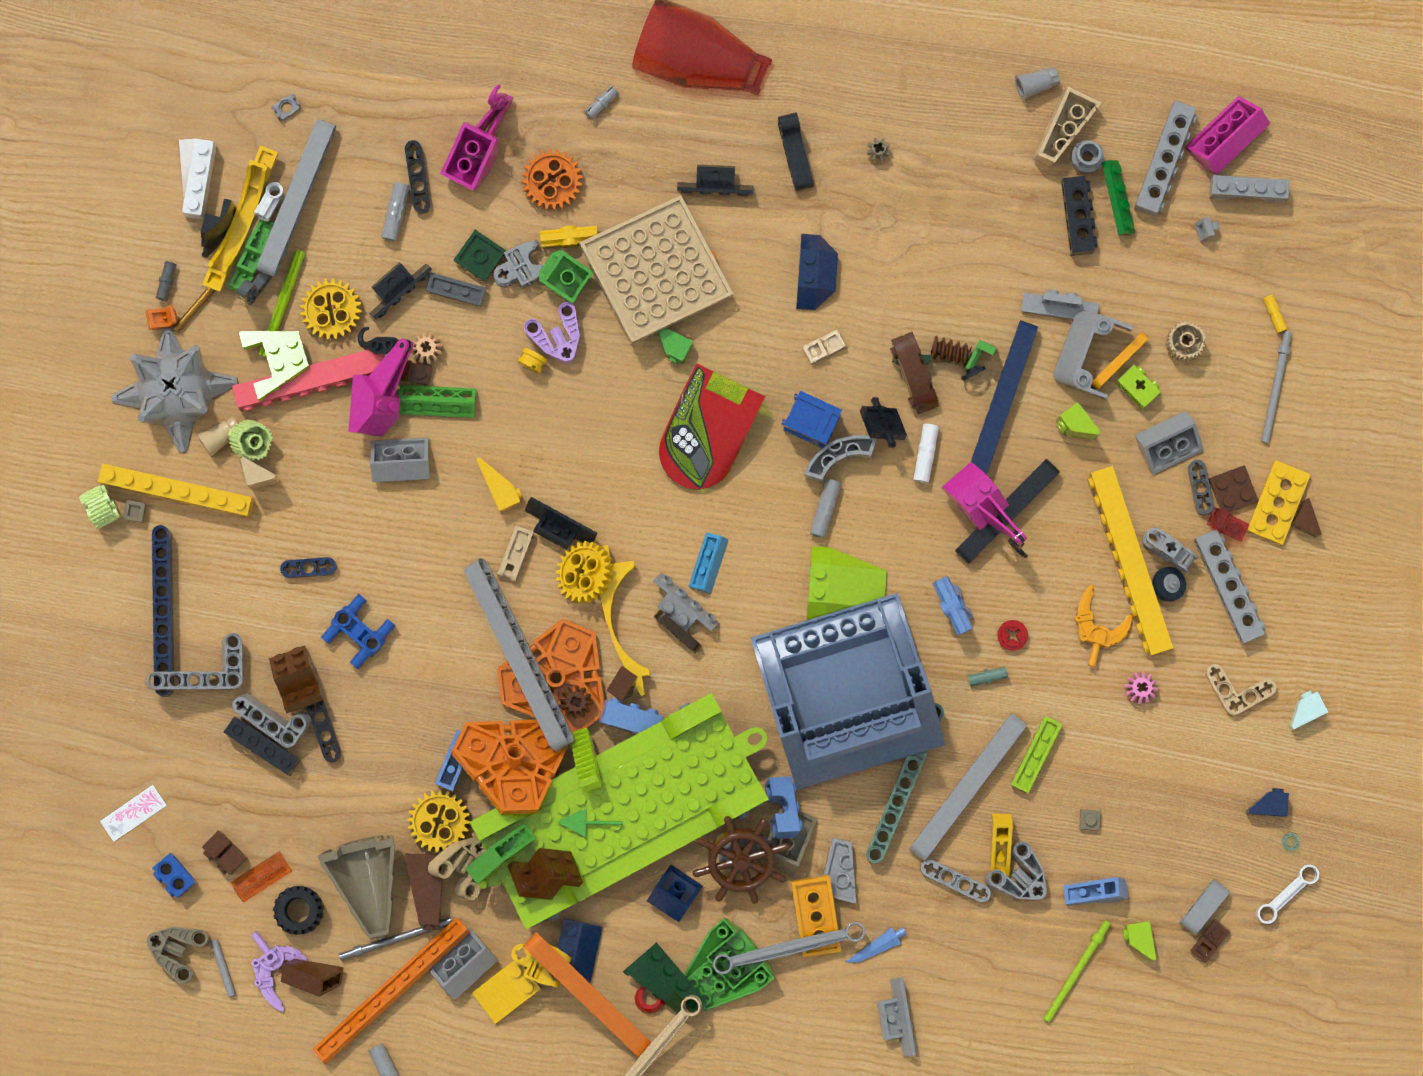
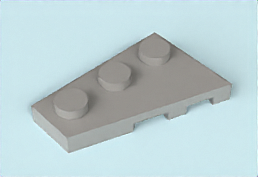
[823,838,856,904]

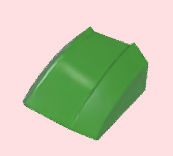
[539,250,594,304]

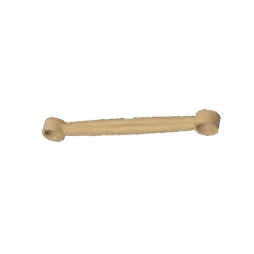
[624,995,702,1076]

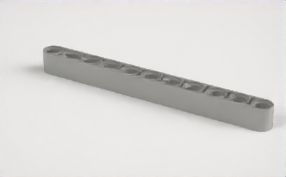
[464,558,574,751]

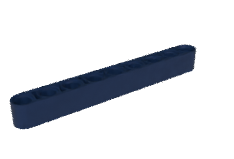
[971,320,1038,475]
[152,525,174,697]

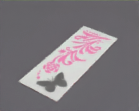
[100,785,167,842]

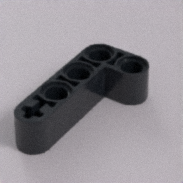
[778,112,814,191]

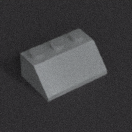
[1135,411,1204,475]
[370,437,430,482]
[429,928,498,1000]

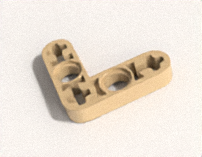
[1205,664,1276,715]

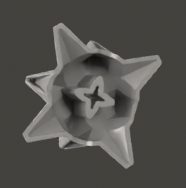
[112,328,238,453]

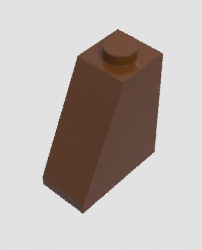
[281,959,343,997]

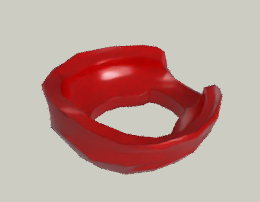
[634,986,666,1014]

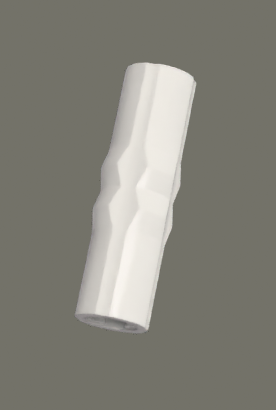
[913,424,939,483]

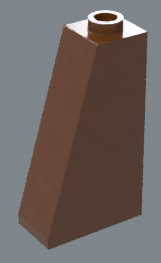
[404,853,443,930]

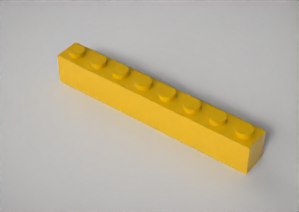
[98,463,254,518]

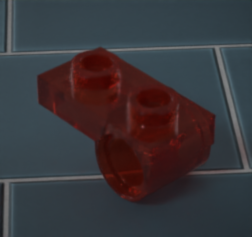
[1206,508,1249,542]

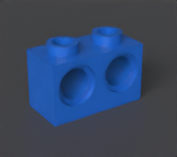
[152,853,197,898]

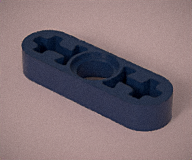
[280,557,337,578]

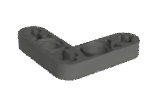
[237,272,273,306]

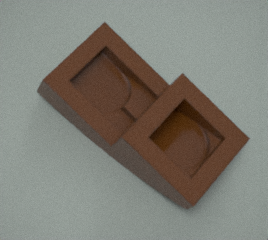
[1190,919,1230,963]

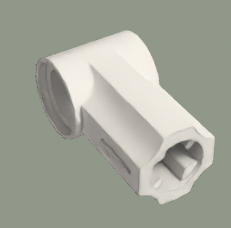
[254,182,284,222]

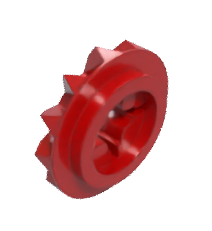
[997,620,1028,651]

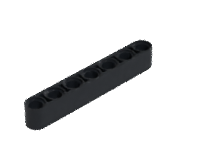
[955,459,1060,564]

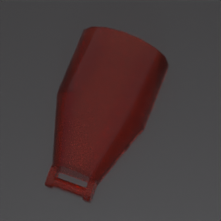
[632,0,772,95]

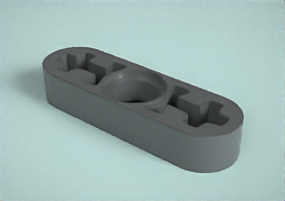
[1188,460,1214,515]

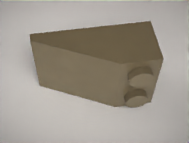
[758,806,817,876]

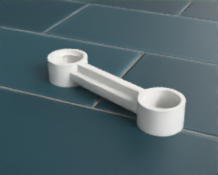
[1256,865,1319,924]

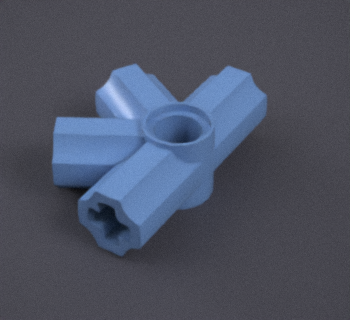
[932,576,973,636]

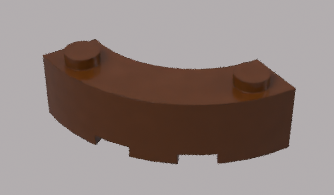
[890,332,939,414]

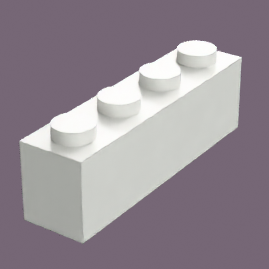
[179,138,217,220]

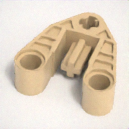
[428,838,485,900]

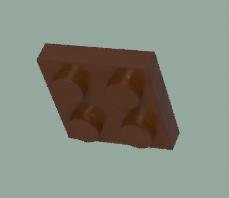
[1209,465,1259,514]

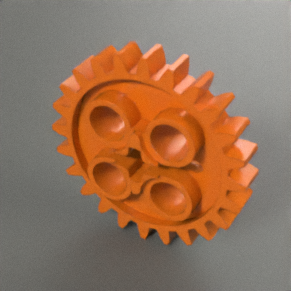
[521,149,583,211]

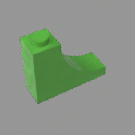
[465,823,536,884]

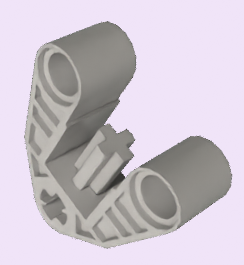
[984,841,1047,900]

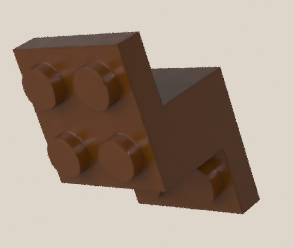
[269,645,323,714]
[508,848,583,900]

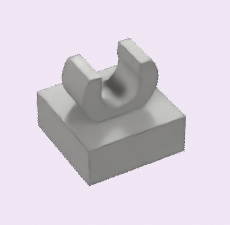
[1194,217,1220,242]

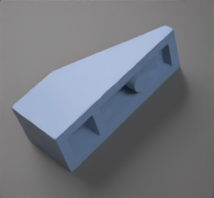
[1064,877,1128,905]

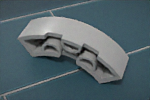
[804,435,877,483]

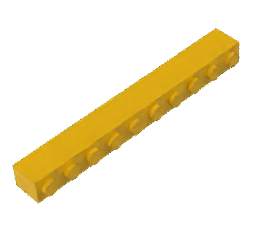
[1087,466,1173,657]

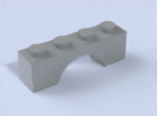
[1209,175,1289,203]

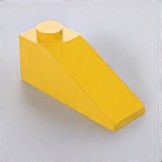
[476,457,523,513]
[990,813,1013,876]

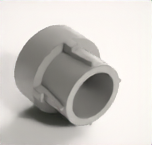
[1070,140,1104,175]

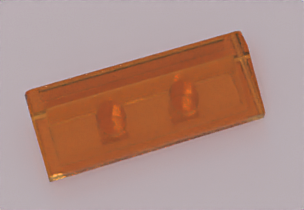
[231,851,292,902]

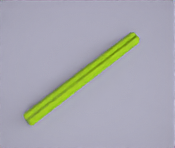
[259,250,305,358]

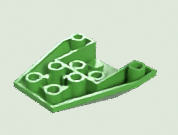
[684,918,775,1011]

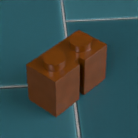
[202,830,248,875]

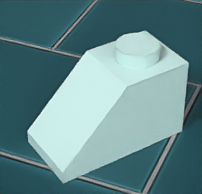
[1289,690,1328,730]

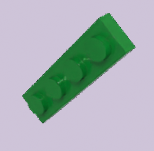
[1102,160,1135,236]

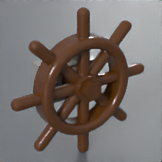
[693,816,790,904]

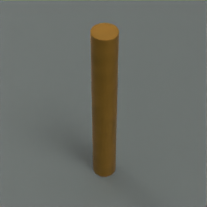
[173,287,215,333]

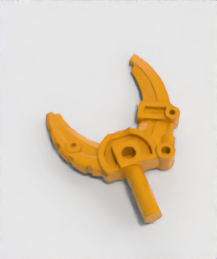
[1074,584,1133,667]

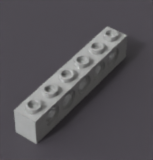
[1134,100,1197,216]
[1193,529,1266,645]

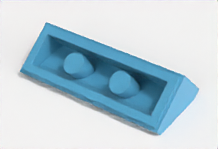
[689,532,728,594]

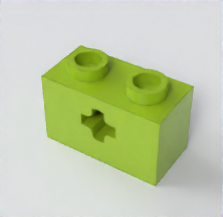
[1116,365,1161,410]

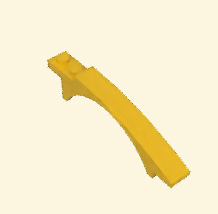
[202,145,279,292]
[600,545,650,697]

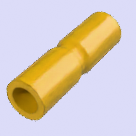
[1263,294,1288,334]

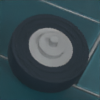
[1152,567,1186,602]

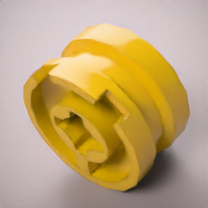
[517,348,547,374]

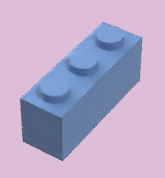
[599,697,663,734]
[435,730,463,792]

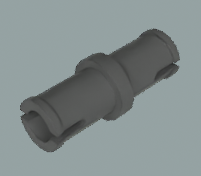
[155,261,177,301]

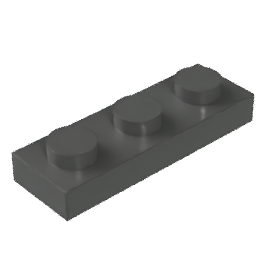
[426,273,486,307]

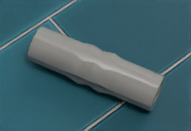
[381,182,410,242]
[809,479,841,538]
[368,1043,399,1076]

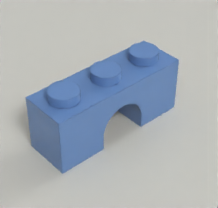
[765,777,802,839]

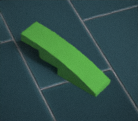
[228,219,274,292]

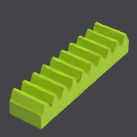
[1011,716,1063,794]
[571,727,602,793]

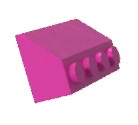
[1185,96,1270,175]

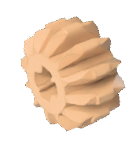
[411,332,443,365]

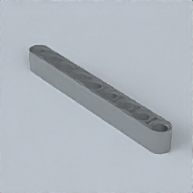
[257,119,336,277]
[909,713,1027,861]

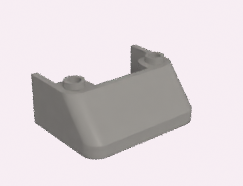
[1054,311,1134,400]

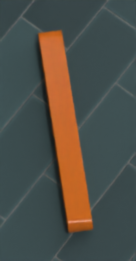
[523,932,651,1057]

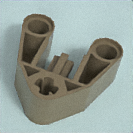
[147,927,210,983]

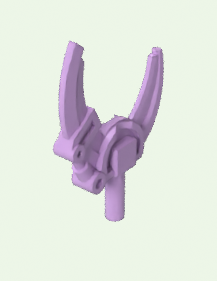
[251,931,307,1012]

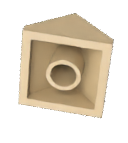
[240,456,280,490]

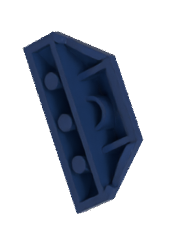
[796,234,838,310]

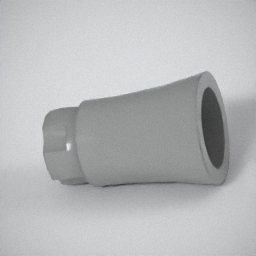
[1015,67,1060,101]

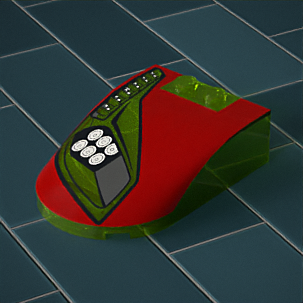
[659,363,765,490]

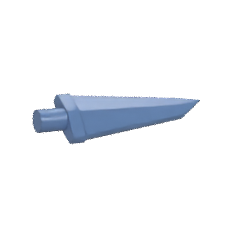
[846,927,907,963]

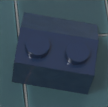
[647,865,703,922]

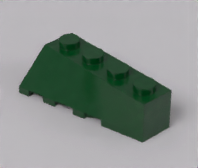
[623,942,707,1013]

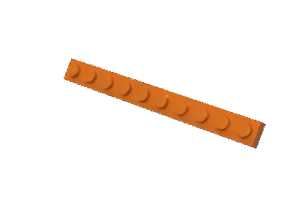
[312,917,470,1065]

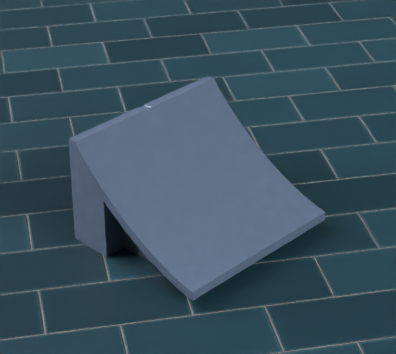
[751,593,945,790]

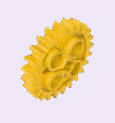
[300,278,362,341]
[555,541,614,604]
[407,790,470,853]

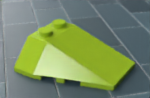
[806,546,887,621]

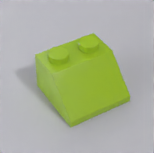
[1056,402,1101,440]

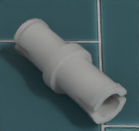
[584,85,619,120]

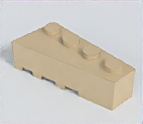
[1033,87,1102,166]

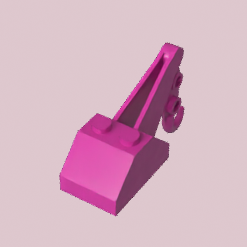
[440,85,513,191]

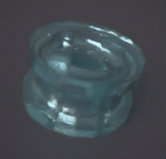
[1282,833,1300,850]

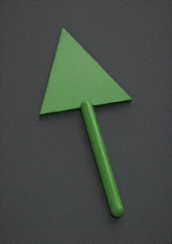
[557,808,623,837]

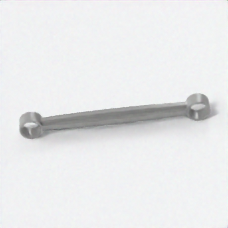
[713,922,865,974]

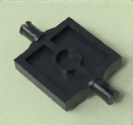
[860,397,907,448]

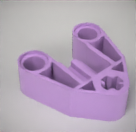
[524,302,580,364]

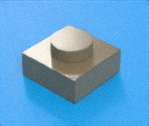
[123,500,146,523]
[1079,810,1100,830]

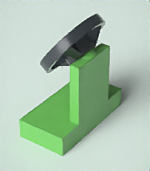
[961,339,997,381]

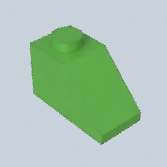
[658,328,693,365]

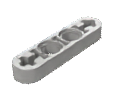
[920,860,991,902]

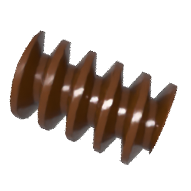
[930,335,972,368]

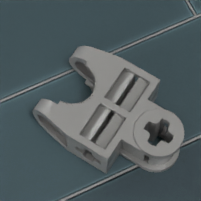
[494,240,543,289]
[1142,528,1198,573]

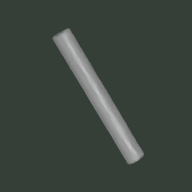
[210,939,236,997]

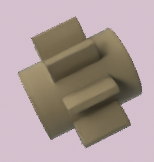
[867,138,890,162]

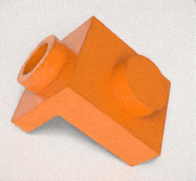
[145,305,177,330]

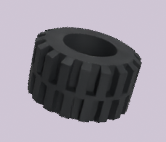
[273,886,324,935]

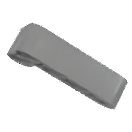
[232,693,312,748]

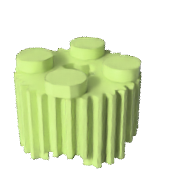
[228,420,273,460]
[79,484,121,529]

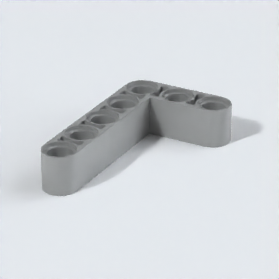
[145,633,243,691]

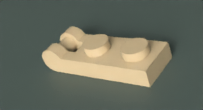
[497,525,534,582]

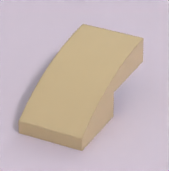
[803,329,847,364]

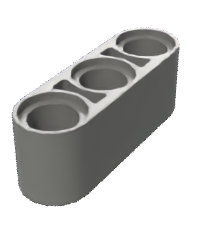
[1180,879,1230,935]

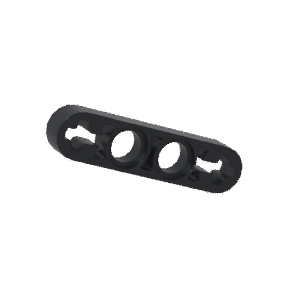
[405,140,430,214]
[307,697,341,763]

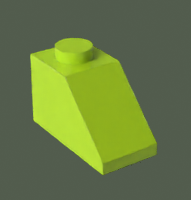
[1122,921,1156,961]

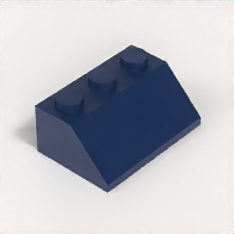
[552,919,602,983]

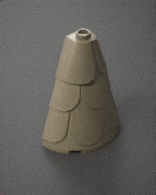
[318,835,395,940]

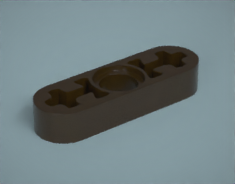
[654,610,702,653]

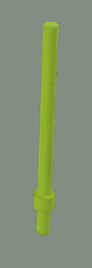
[1043,920,1111,1023]

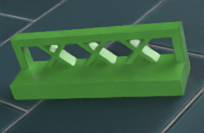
[398,385,476,418]

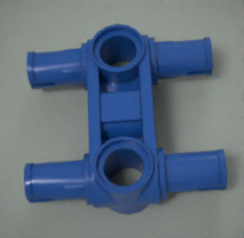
[321,593,396,669]

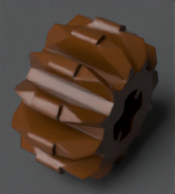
[560,685,593,719]

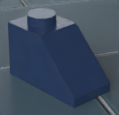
[1246,788,1289,817]

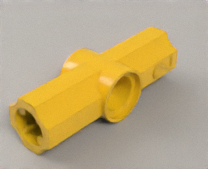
[540,226,598,248]

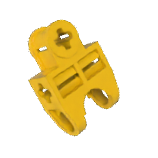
[511,944,572,988]

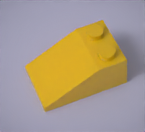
[472,961,542,1024]

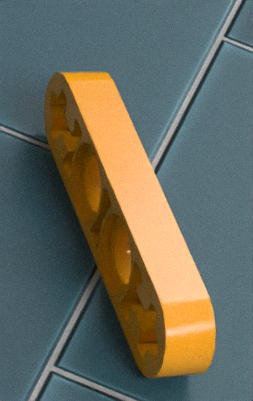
[1091,332,1149,390]

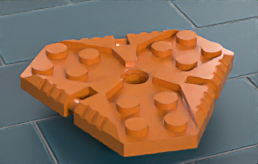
[497,619,604,732]
[451,719,568,815]

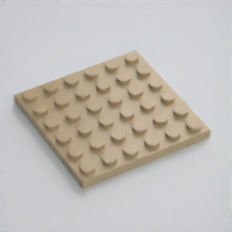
[579,195,733,344]

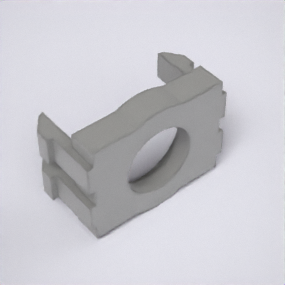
[272,94,301,121]

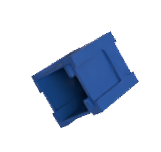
[782,391,842,448]

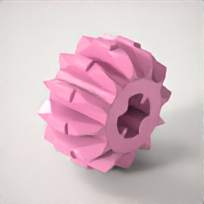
[1125,671,1158,704]

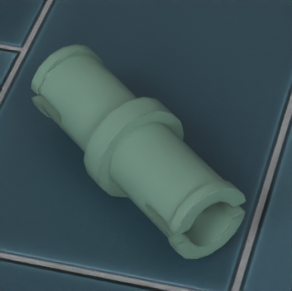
[968,666,1008,687]

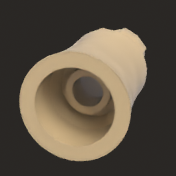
[197,417,238,457]

